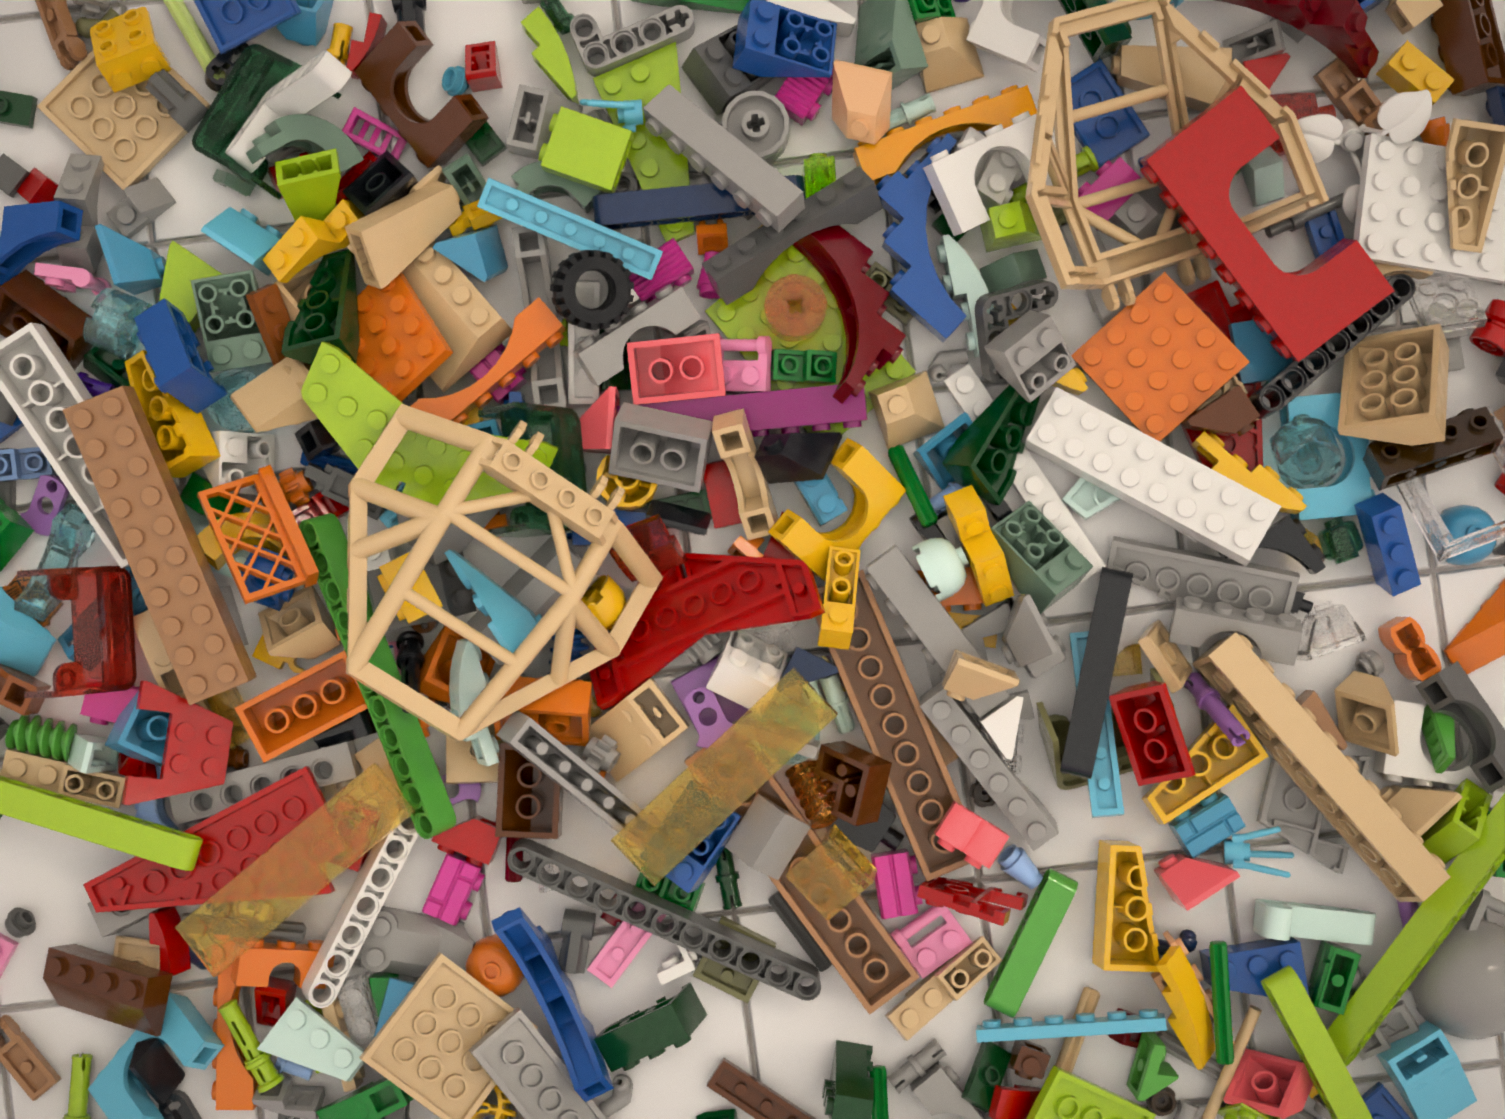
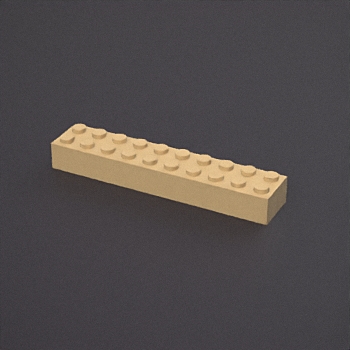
[1192,632,1450,902]

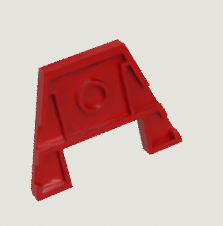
[121,680,233,805]
[917,877,1028,926]

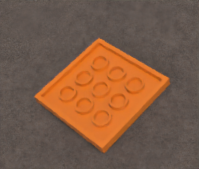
[355,272,453,402]
[1071,272,1250,442]

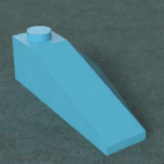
[445,549,543,653]

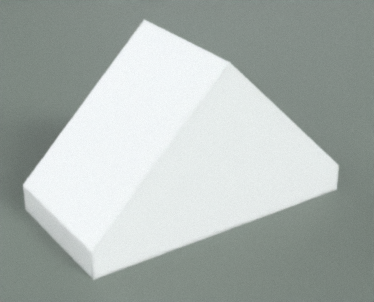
[977,695,1023,759]

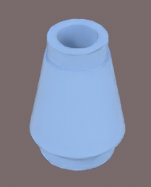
[998,844,1043,889]

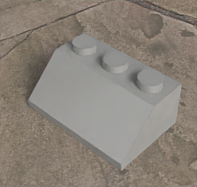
[608,402,713,493]

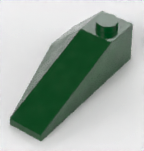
[281,249,359,365]

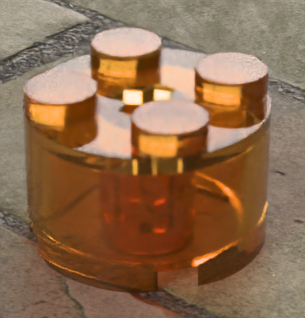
[764,274,827,342]

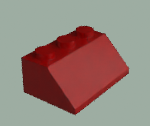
[1108,681,1196,786]

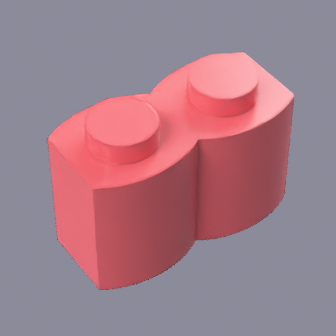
[934,801,1010,869]

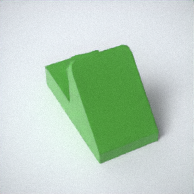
[1126,1032,1179,1101]

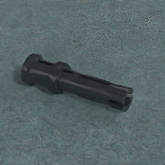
[396,631,425,714]

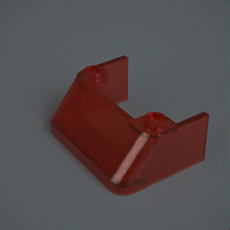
[17,566,137,698]

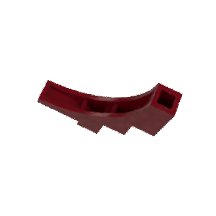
[1214,0,1379,79]
[793,225,906,404]

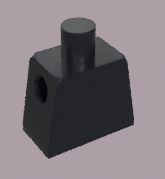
[826,803,904,853]

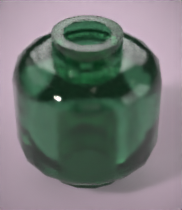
[1317,517,1364,564]

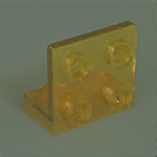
[786,825,877,920]

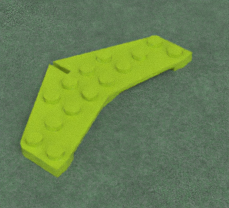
[301,341,558,506]

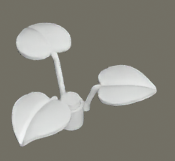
[1297,89,1432,225]

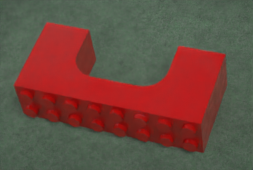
[1140,85,1395,362]

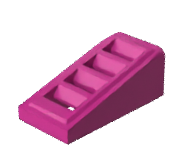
[342,107,407,160]

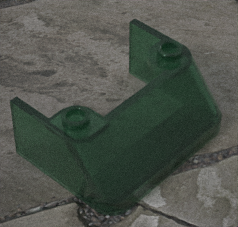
[192,44,342,200]
[478,402,587,537]

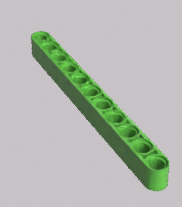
[299,513,456,839]

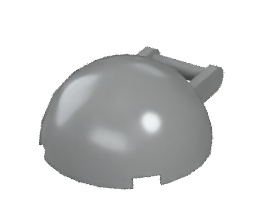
[1408,889,1505,1039]

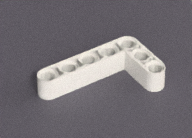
[225,50,352,173]

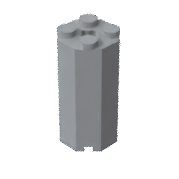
[467,536,600,666]

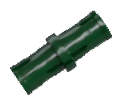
[715,848,742,910]

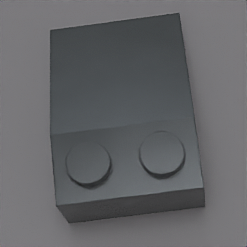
[367,551,477,632]

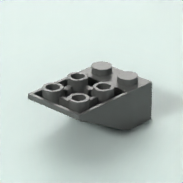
[681,24,775,116]

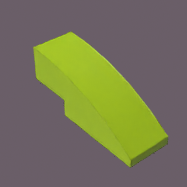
[520,6,579,104]

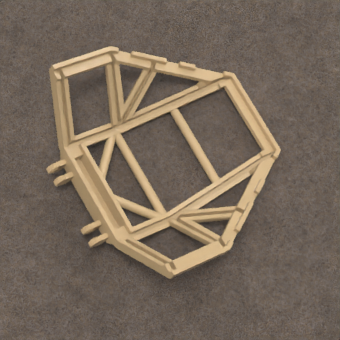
[1025,0,1329,312]
[346,404,663,742]

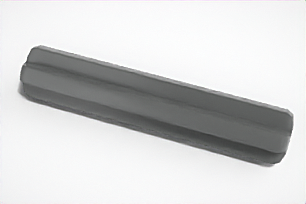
[769,891,832,972]

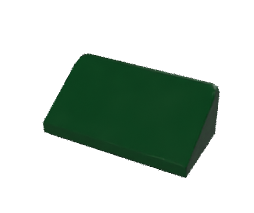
[83,338,131,388]

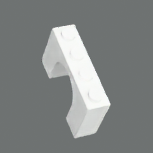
[966,0,1046,73]
[923,111,1056,236]
[1373,700,1505,797]

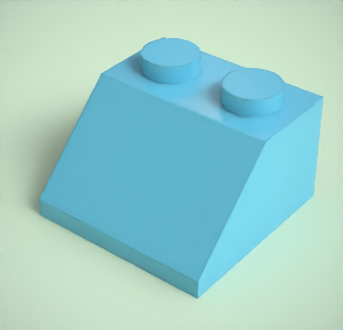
[201,207,283,276]

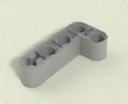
[570,5,695,77]

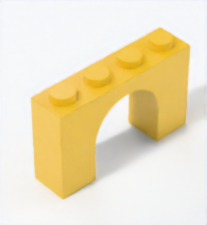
[768,438,906,582]

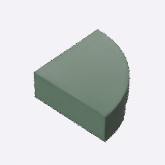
[212,169,254,196]

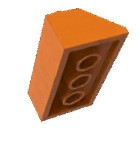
[235,650,368,763]

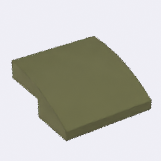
[693,916,776,1004]

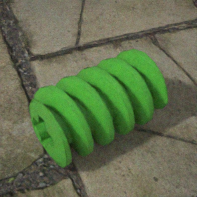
[5,715,77,763]

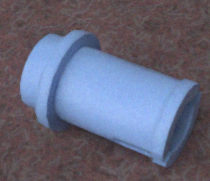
[929,482,962,516]
[275,1057,314,1081]

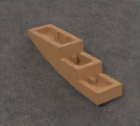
[1313,57,1414,141]

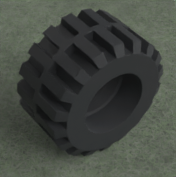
[550,250,634,330]

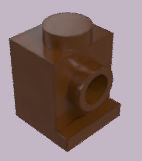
[1008,1040,1051,1080]

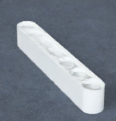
[302,803,419,1008]

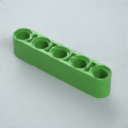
[984,868,1078,1018]

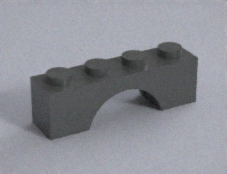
[1416,661,1505,794]

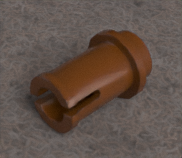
[227,746,249,771]

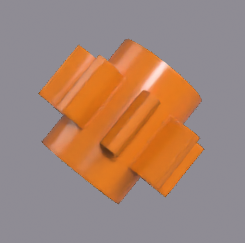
[279,467,314,507]

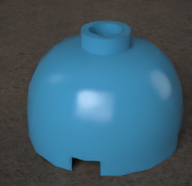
[1430,505,1498,566]

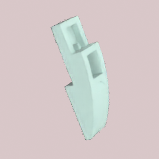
[936,234,994,358]
[449,639,499,766]

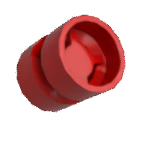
[1469,299,1505,357]

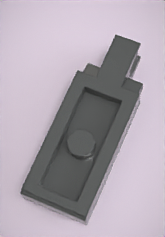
[304,462,384,521]

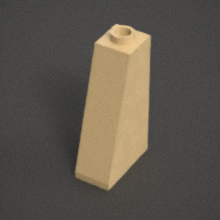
[1111,45,1232,112]
[345,181,462,289]

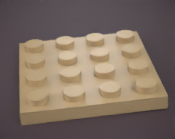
[37,50,213,190]
[359,952,538,1119]

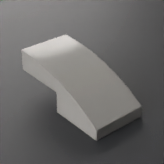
[1359,1000,1419,1061]
[252,1077,325,1119]

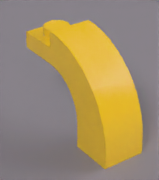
[197,512,286,571]

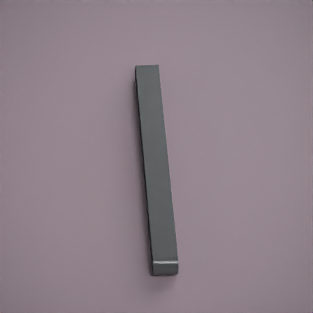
[507,838,821,1001]

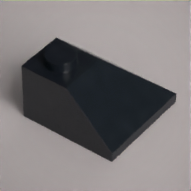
[342,150,418,216]
[754,432,842,484]

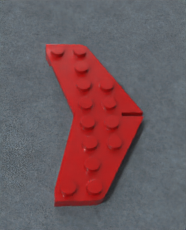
[589,553,826,710]

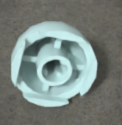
[912,538,969,602]

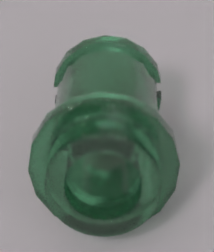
[540,0,575,35]

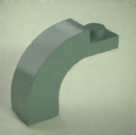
[246,114,364,173]
[511,161,607,213]

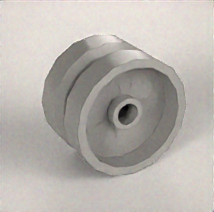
[722,91,789,164]

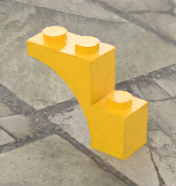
[262,199,365,283]
[943,485,1014,607]

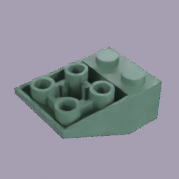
[854,0,928,90]
[190,270,272,373]
[990,501,1093,614]

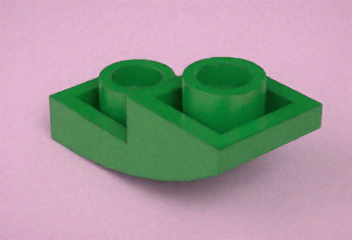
[908,0,956,23]
[771,349,837,383]
[635,861,706,912]

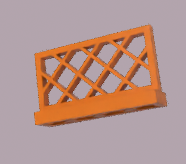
[197,465,319,605]

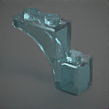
[14,503,96,622]

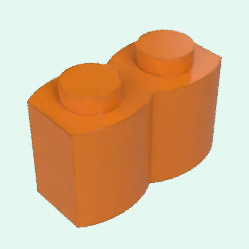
[1378,617,1442,681]

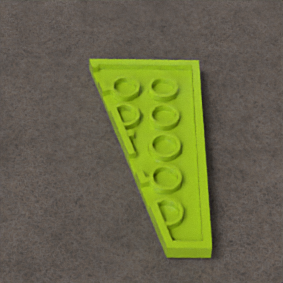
[593,42,695,243]

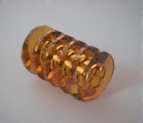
[785,760,838,829]

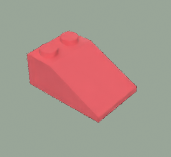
[626,333,726,405]

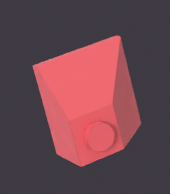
[572,386,620,454]
[1154,854,1240,911]
[1223,1048,1313,1119]

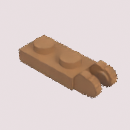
[35,0,88,71]
[0,1014,62,1101]

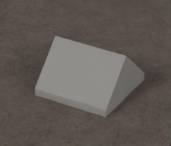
[725,794,811,880]

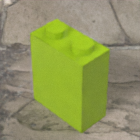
[538,106,634,193]

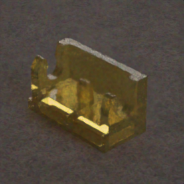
[205,687,251,749]

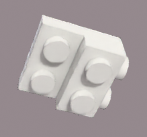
[954,126,1023,210]

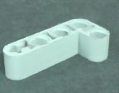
[1252,899,1376,945]

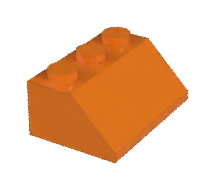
[494,676,592,746]

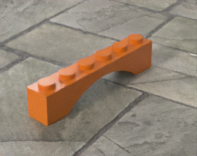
[410,297,566,424]
[211,917,264,1110]

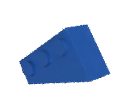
[134,298,228,414]
[1199,937,1310,997]

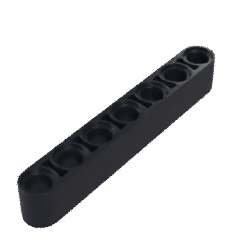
[1249,274,1416,419]
[1060,567,1133,779]

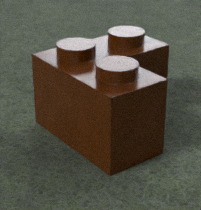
[814,741,892,826]

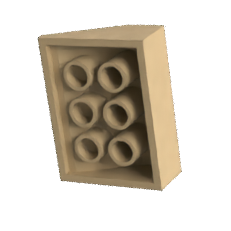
[402,241,512,392]
[1338,324,1449,446]

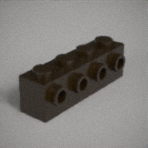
[1363,406,1503,491]

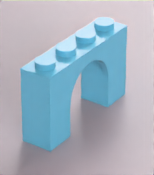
[1279,393,1376,521]
[88,993,225,1119]

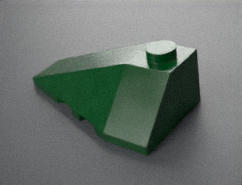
[1058,0,1132,63]
[942,384,1041,505]

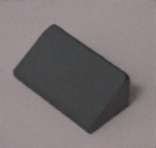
[645,500,711,536]
[129,1038,185,1105]

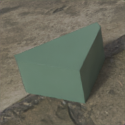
[442,153,486,205]
[979,249,1047,293]

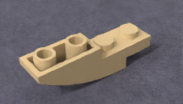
[131,610,211,711]
[0,749,125,809]
[885,936,1002,1041]

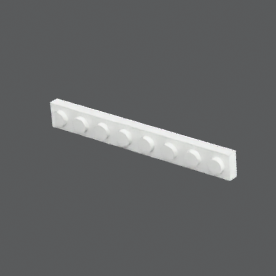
[943,364,1106,583]

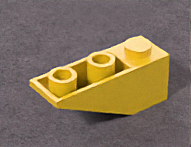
[817,546,861,650]

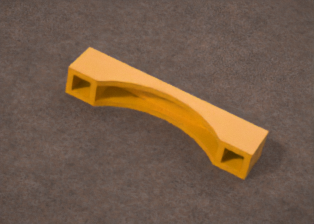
[853,85,1037,185]

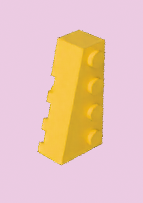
[124,350,221,478]
[1141,704,1269,824]
[1092,840,1160,972]

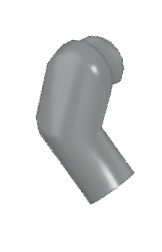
[928,348,968,382]
[599,1074,633,1118]

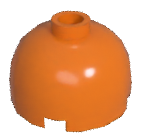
[465,934,525,997]

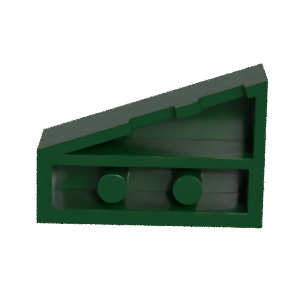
[594,982,707,1072]
[822,1040,874,1119]

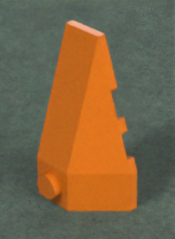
[1443,578,1505,674]

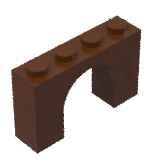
[354,21,489,168]

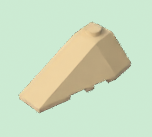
[1445,118,1505,253]

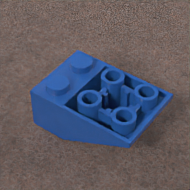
[732,0,837,78]
[639,780,742,893]

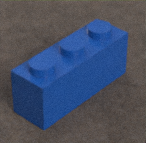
[1354,492,1421,597]

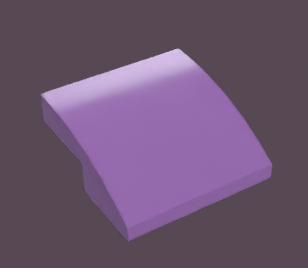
[671,655,753,733]

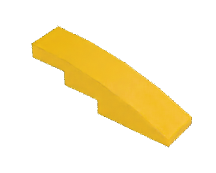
[1156,945,1216,1070]

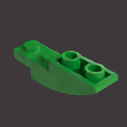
[316,1077,414,1119]

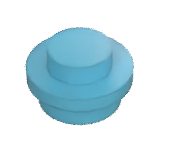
[442,66,469,96]

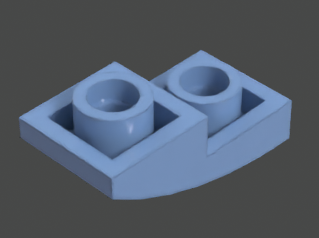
[0,447,56,482]

